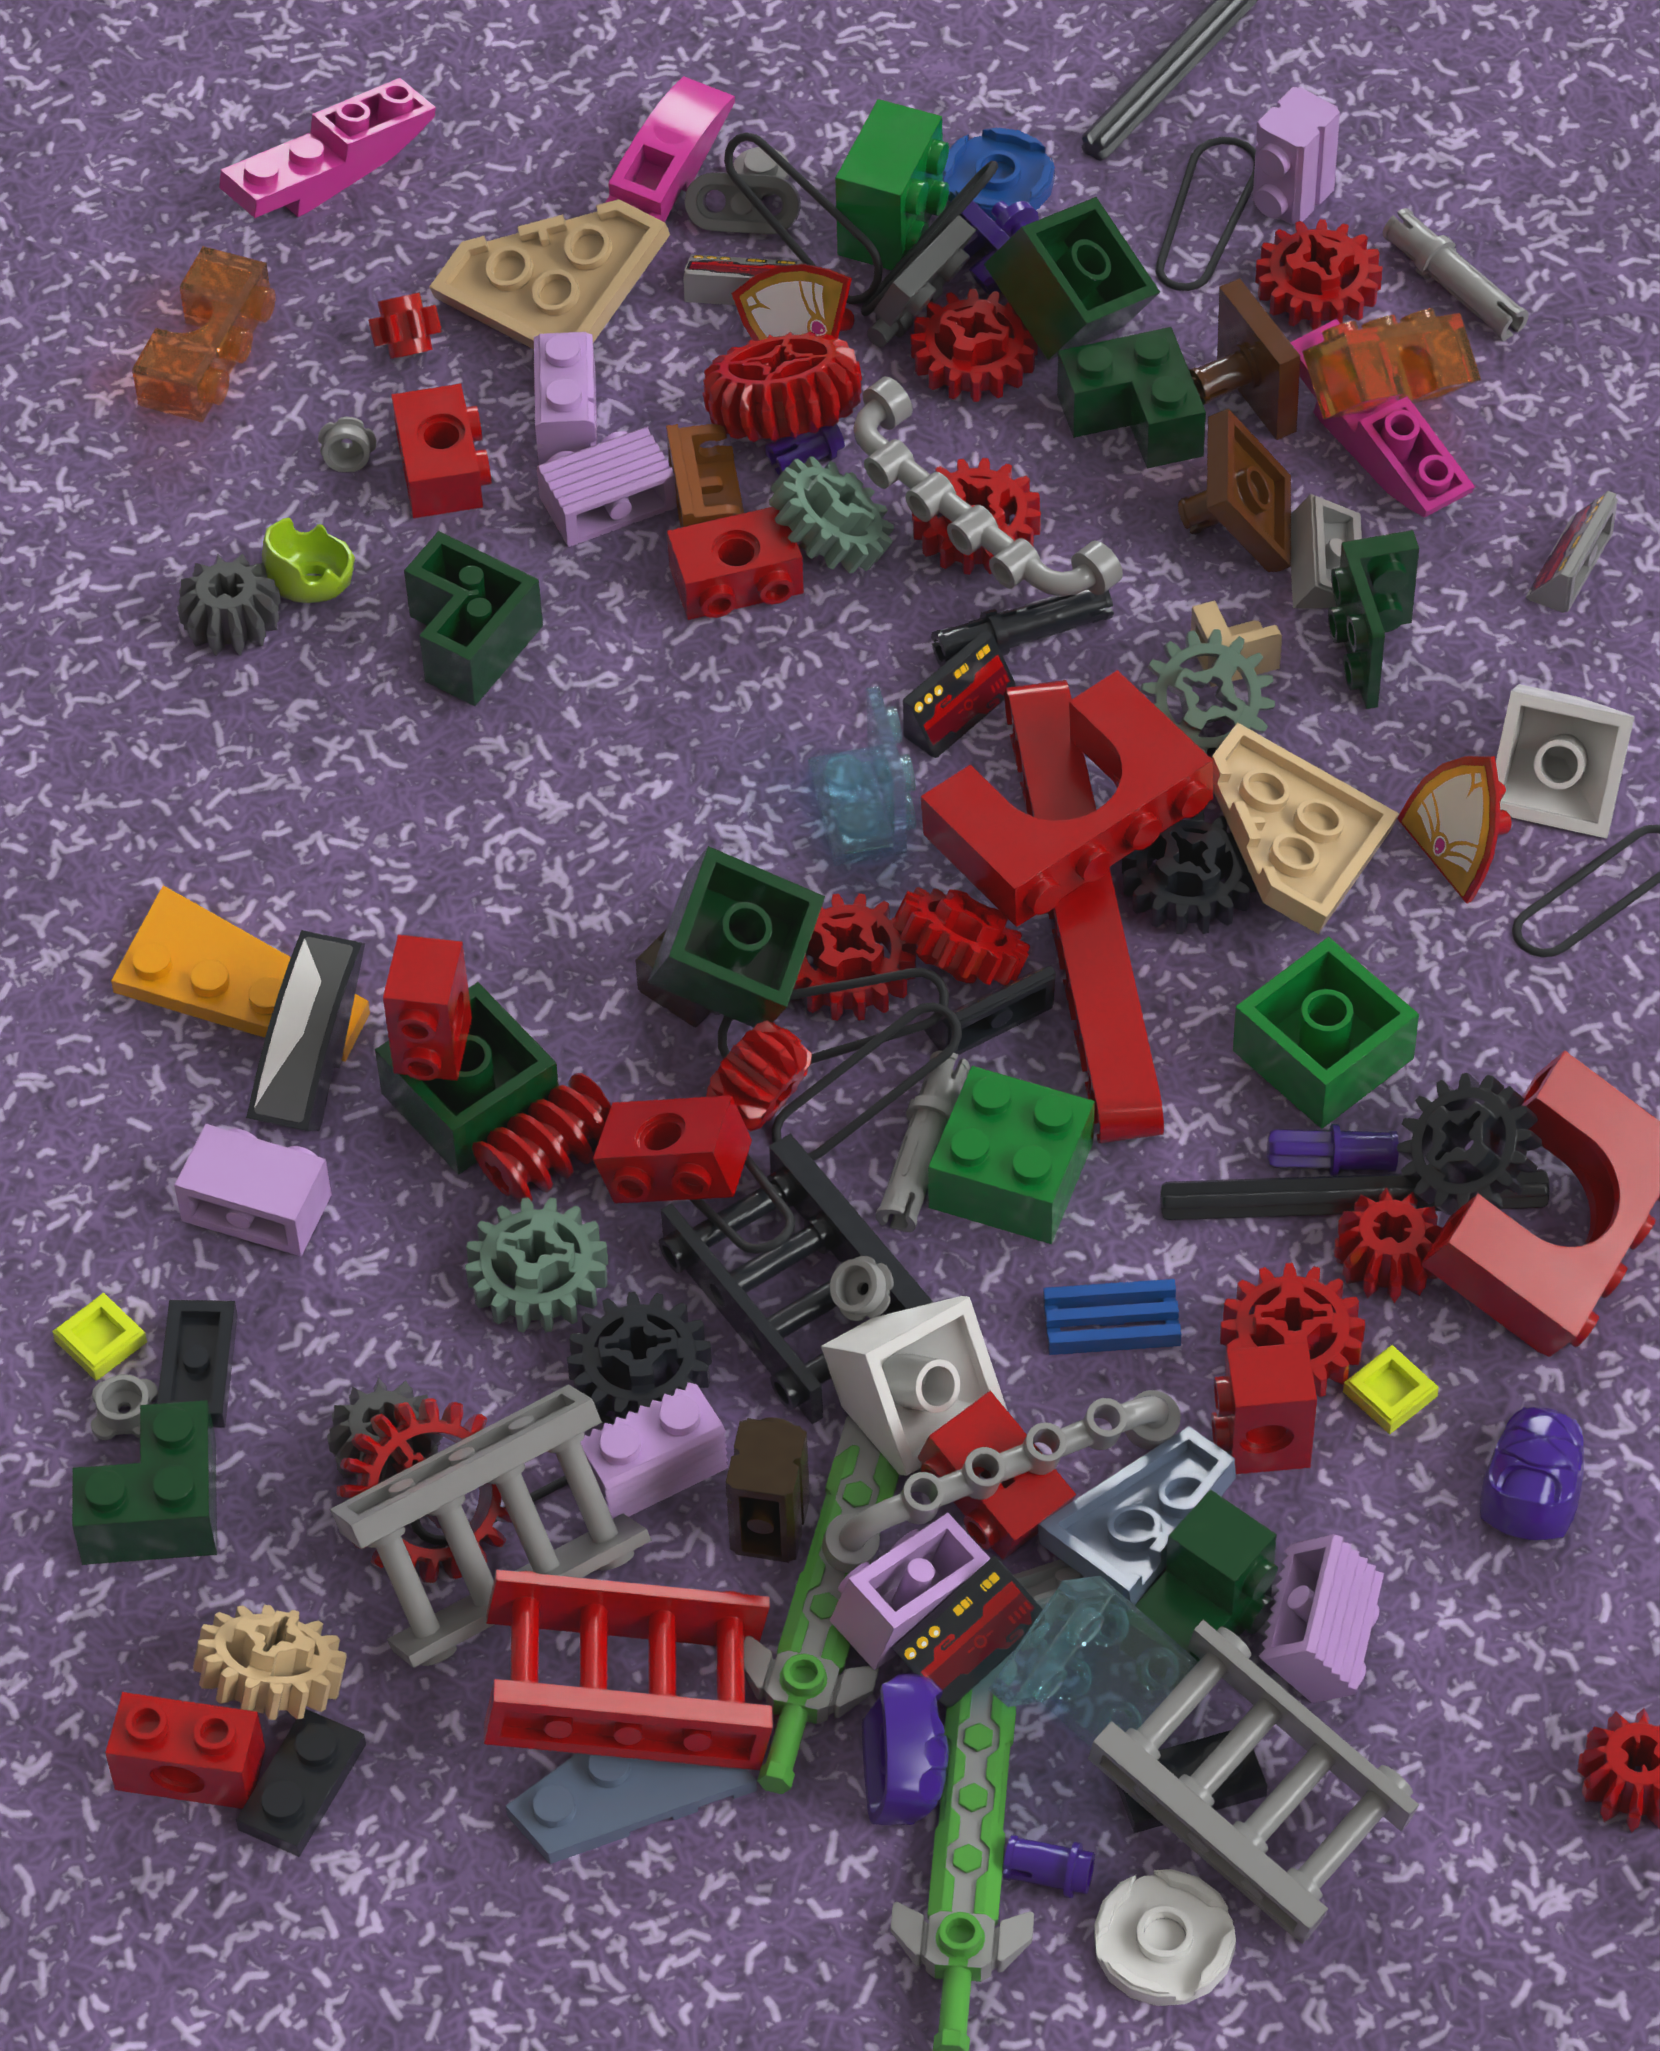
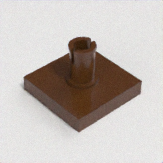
[1189,278,1300,440]
[1178,408,1291,572]

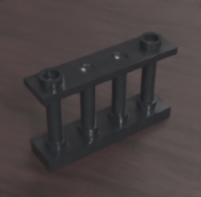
[659,1133,934,1424]

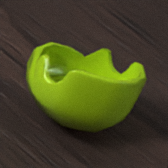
[262,517,355,603]

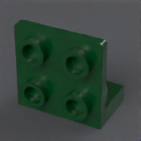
[1328,530,1419,709]

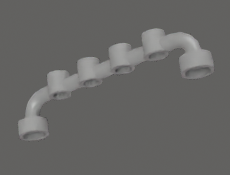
[853,376,1123,596]
[822,1390,1181,1573]

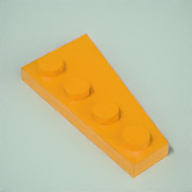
[111,885,370,1062]

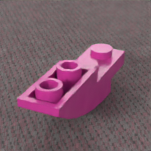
[605,76,735,222]
[219,78,436,218]
[1290,319,1475,518]

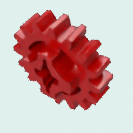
[1255,219,1383,331]
[911,289,1038,402]
[912,458,1041,575]
[893,887,1030,986]
[793,893,916,1021]
[1220,1263,1365,1397]

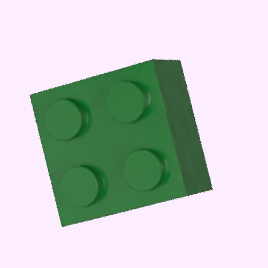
[835,99,949,270]
[1233,936,1419,1129]
[928,1066,1095,1244]

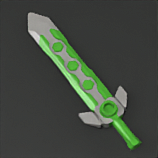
[744,1416,900,1794]
[891,1653,1034,2051]

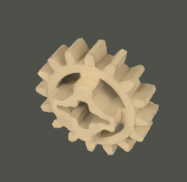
[193,1605,347,1720]

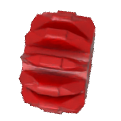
[706,1020,812,1132]
[1334,1187,1443,1303]
[1577,1708,1660,1833]

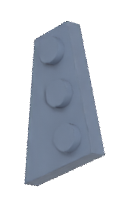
[1038,1426,1236,1611]
[506,1694,757,1864]

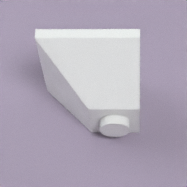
[1496,684,1635,839]
[821,1296,1007,1476]

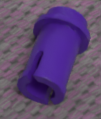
[765,424,845,476]
[1003,1834,1095,1898]

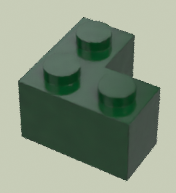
[1057,327,1206,469]
[404,531,543,706]
[72,1400,217,1565]
[1122,1489,1278,1686]

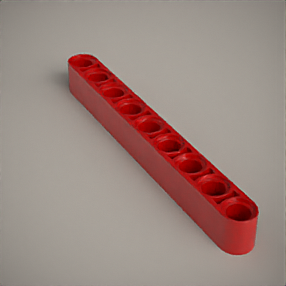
[1004,680,1164,1144]

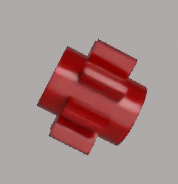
[368,292,442,359]

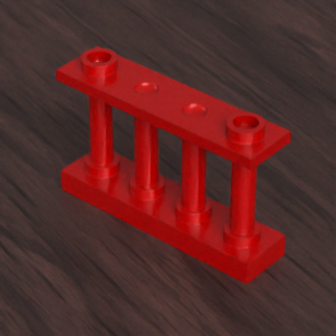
[484,1569,773,1771]

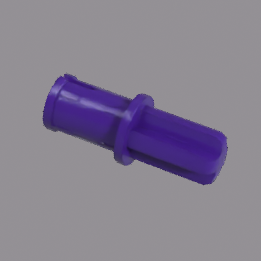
[1267,1124,1399,1176]

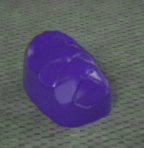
[1480,1407,1584,1540]
[862,1674,949,1825]

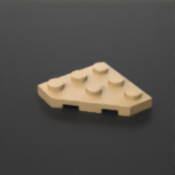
[429,199,670,349]
[1211,722,1399,934]

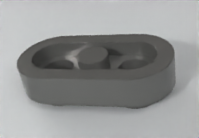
[685,172,801,234]

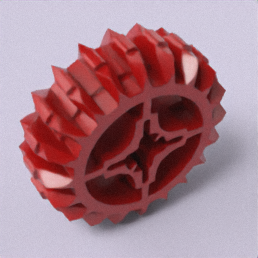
[703,332,862,442]
[336,1398,512,1583]

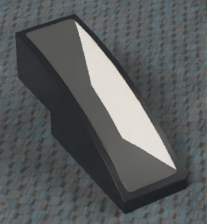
[246,930,365,1131]

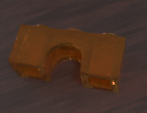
[132,246,276,423]
[1302,308,1481,419]

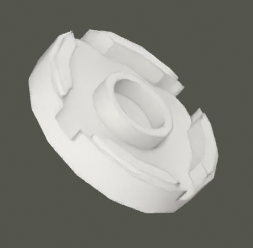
[1094,1869,1236,2006]

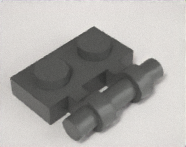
[867,215,976,347]

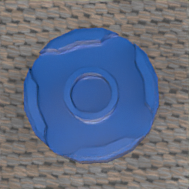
[943,127,1055,221]

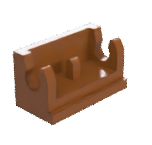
[666,424,744,528]

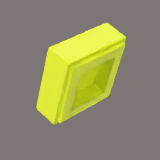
[52,1293,147,1381]
[1343,1345,1439,1435]

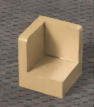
[1191,600,1282,687]

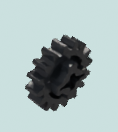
[1122,810,1257,934]
[1397,1073,1542,1216]
[567,1292,712,1420]

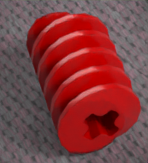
[472,1073,611,1204]

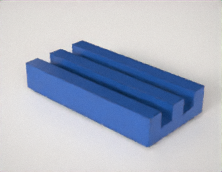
[1043,1279,1182,1355]

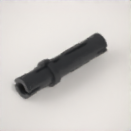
[931,589,1114,667]

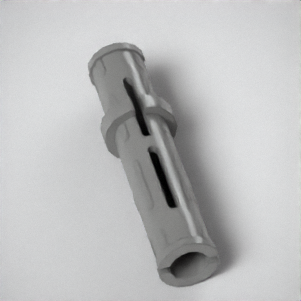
[1383,208,1529,341]
[876,1051,970,1233]

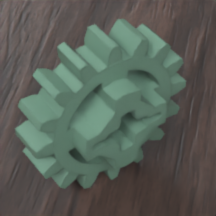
[769,456,894,573]
[1140,629,1275,754]
[465,1197,608,1332]

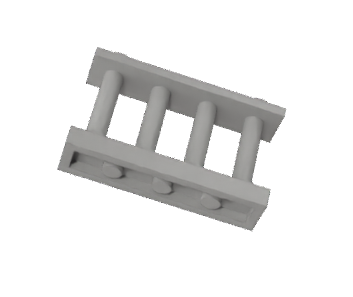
[330,1384,652,1668]
[1088,1620,1419,1944]

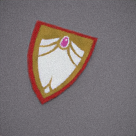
[731,264,854,341]
[1397,756,1512,904]

